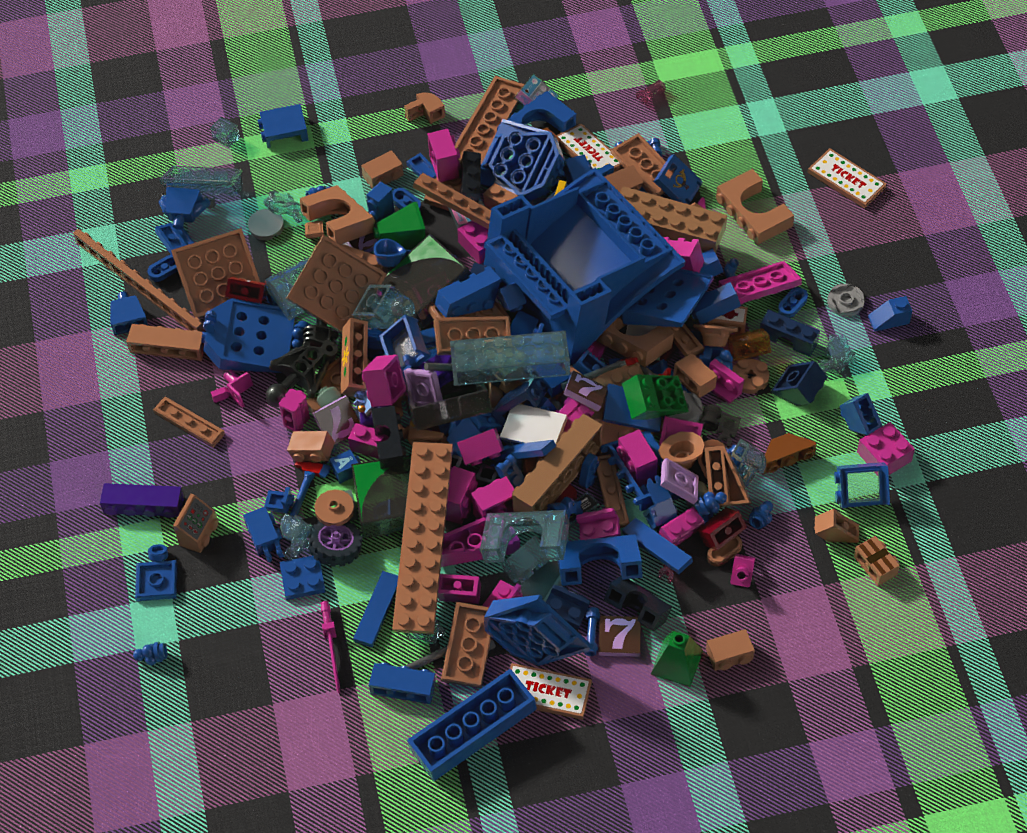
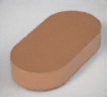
[707,536,742,567]

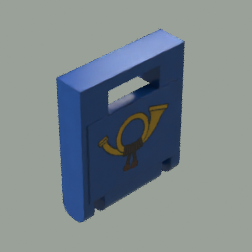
[653,154,703,204]

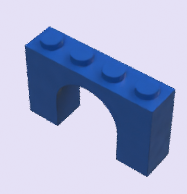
[497,91,576,150]
[691,248,742,325]
[556,534,643,586]

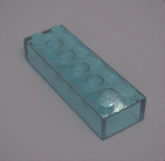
[450,331,570,386]

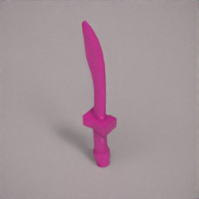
[320,601,340,693]

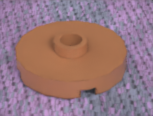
[314,489,354,526]

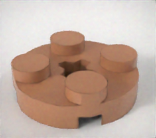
[732,358,769,394]

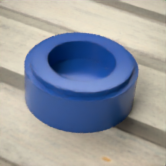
[148,544,168,562]

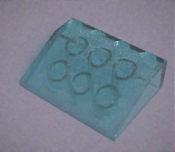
[159,166,243,196]

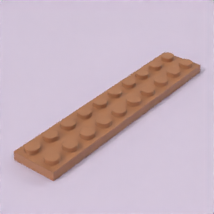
[424,76,525,212]
[392,442,453,634]

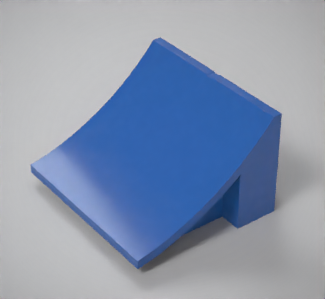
[484,168,686,365]

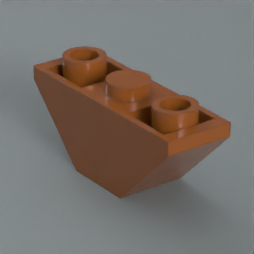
[761,433,817,475]

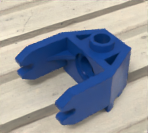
[640,475,678,529]

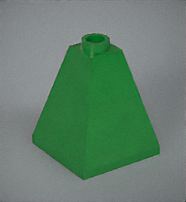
[373,202,425,250]
[651,631,703,687]

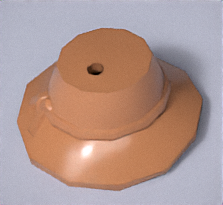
[693,324,738,347]
[658,432,705,469]

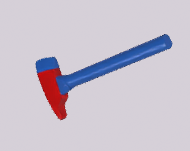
[282,462,331,537]

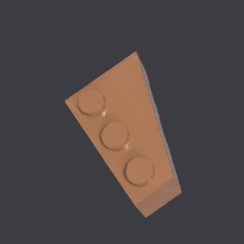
[705,446,753,508]

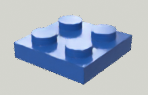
[280,556,326,600]

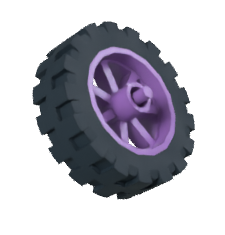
[308,521,362,567]

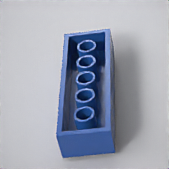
[407,668,537,781]

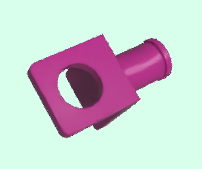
[224,370,253,408]
[730,554,755,587]

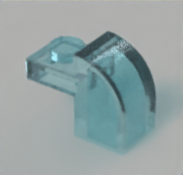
[731,438,766,488]

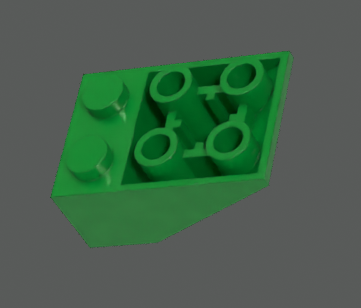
[622,374,689,420]

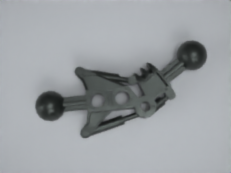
[266,318,339,408]

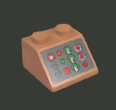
[173,494,219,553]

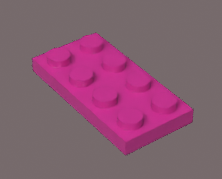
[718,261,802,304]

